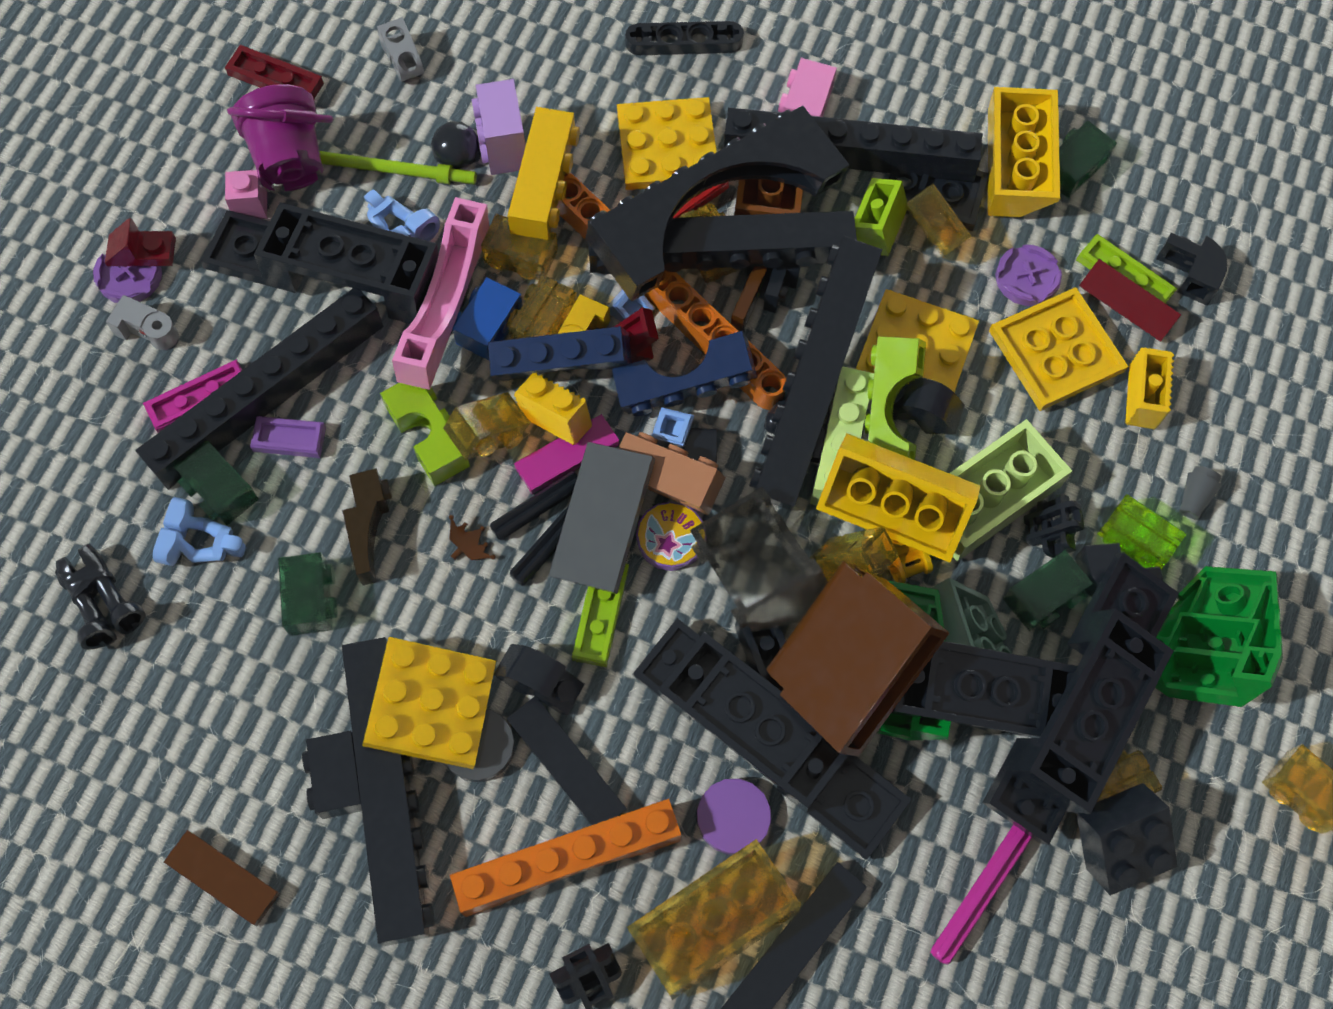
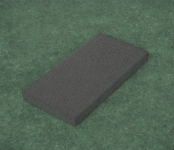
[548,442,656,594]

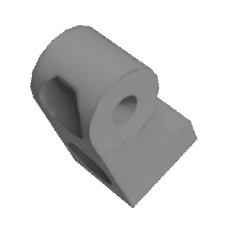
[377,17,424,82]
[106,295,179,350]

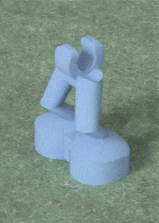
[364,190,440,241]
[152,497,246,566]

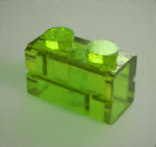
[1097,494,1187,569]

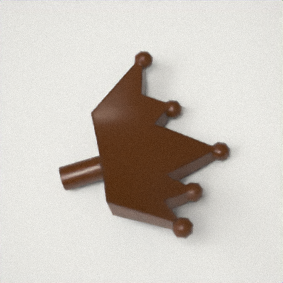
[449,515,496,560]

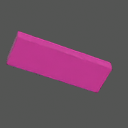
[143,359,242,433]
[514,414,620,495]

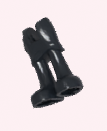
[55,543,146,650]

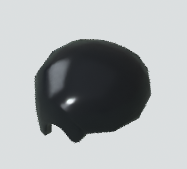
[431,121,480,169]

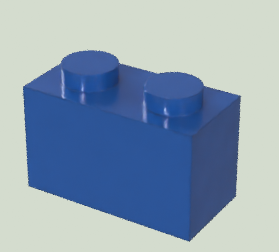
[452,277,523,360]

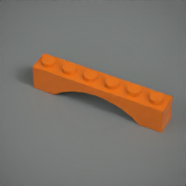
[450,799,682,917]

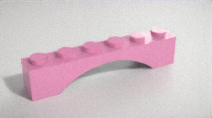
[392,197,489,390]

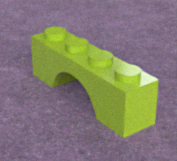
[865,336,926,460]

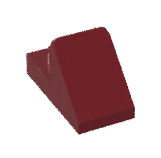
[105,218,176,266]
[614,307,659,363]

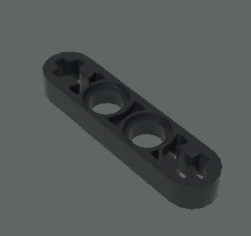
[625,21,744,55]

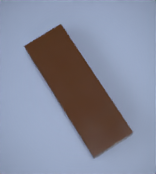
[164,830,280,926]

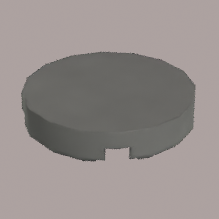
[447,709,515,783]

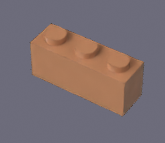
[618,432,726,515]

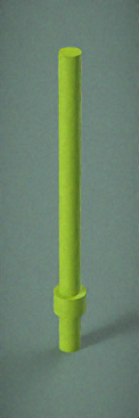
[319,151,477,184]

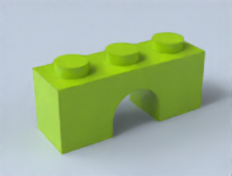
[380,383,471,487]

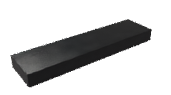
[506,696,627,825]

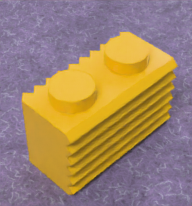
[1125,347,1175,429]
[514,372,592,445]

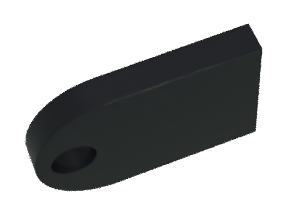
[889,170,989,232]

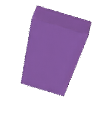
[250,416,326,458]

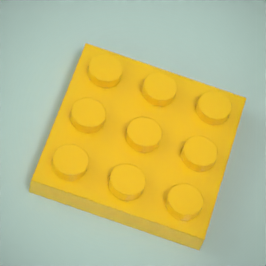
[617,97,717,190]
[989,287,1129,411]
[856,289,979,392]
[362,637,496,769]

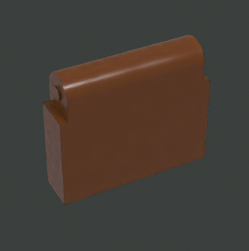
[767,560,949,757]

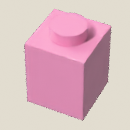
[225,170,267,219]

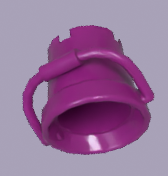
[227,84,334,191]

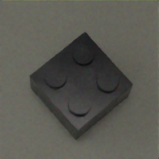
[1076,783,1178,896]

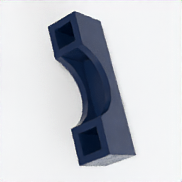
[488,326,632,381]
[612,331,757,416]

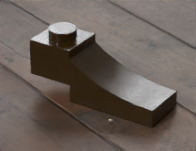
[342,468,393,586]

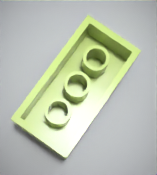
[950,419,1072,561]

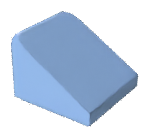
[608,289,655,322]
[651,407,694,448]

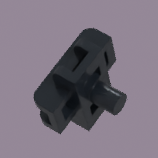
[1023,493,1085,558]
[549,943,622,1009]

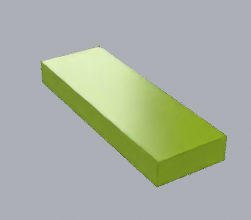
[1076,234,1178,304]
[572,564,629,668]

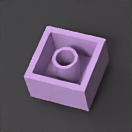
[471,79,525,175]

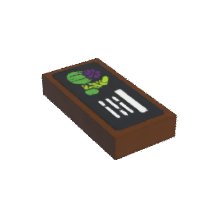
[731,266,768,332]

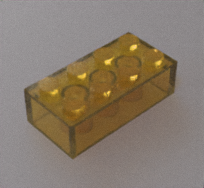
[627,839,801,1000]

